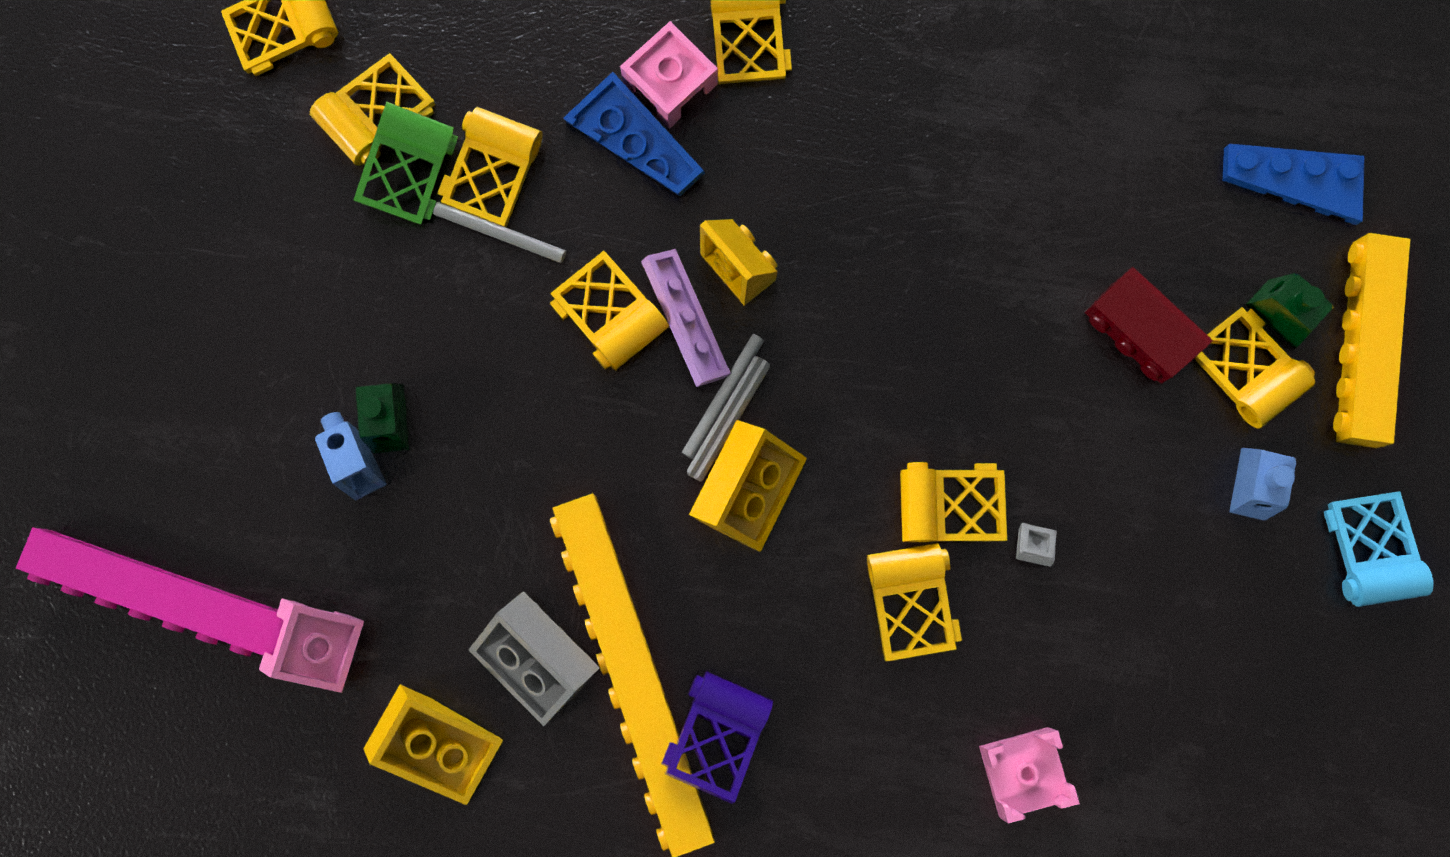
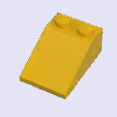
[700,219,778,306]
[363,684,503,805]

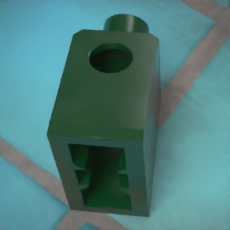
[1245,273,1334,349]
[356,383,409,453]

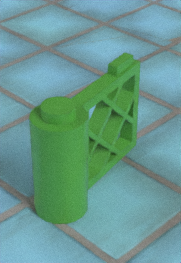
[353,102,458,225]

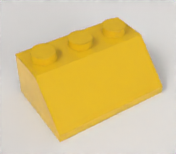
[689,420,807,552]

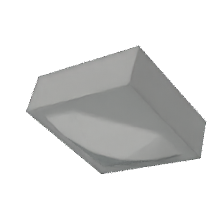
[1016,523,1057,567]

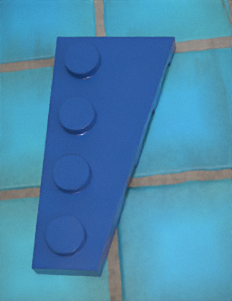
[563,72,705,196]
[1222,144,1364,225]

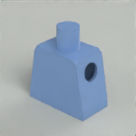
[315,412,387,501]
[1229,448,1297,521]

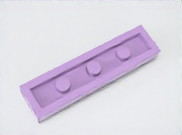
[641,249,731,387]

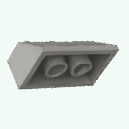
[469,591,600,726]

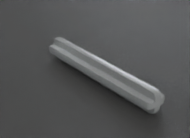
[687,356,770,482]

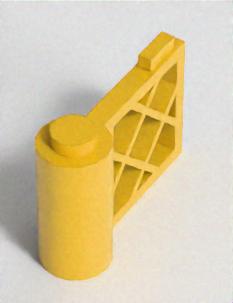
[221,0,338,76]
[710,0,792,84]
[310,53,435,166]
[437,107,543,227]
[550,251,669,371]
[1194,307,1315,429]
[900,462,1007,542]
[867,543,962,661]

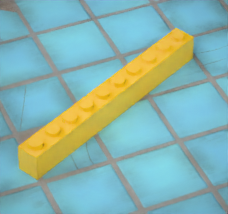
[550,493,715,857]

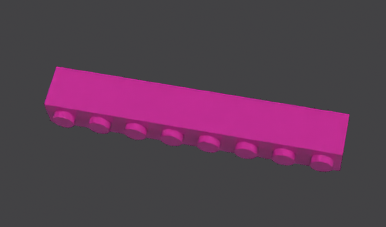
[15,527,284,656]

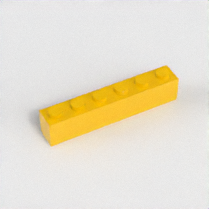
[1333,233,1410,448]

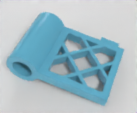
[1324,491,1433,607]

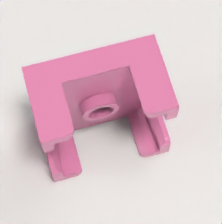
[620,21,718,129]
[259,598,364,693]
[979,727,1080,824]

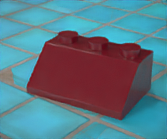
[1085,266,1213,383]

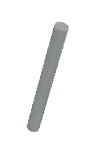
[433,202,566,263]
[681,334,764,460]

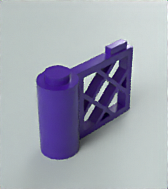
[661,671,773,804]

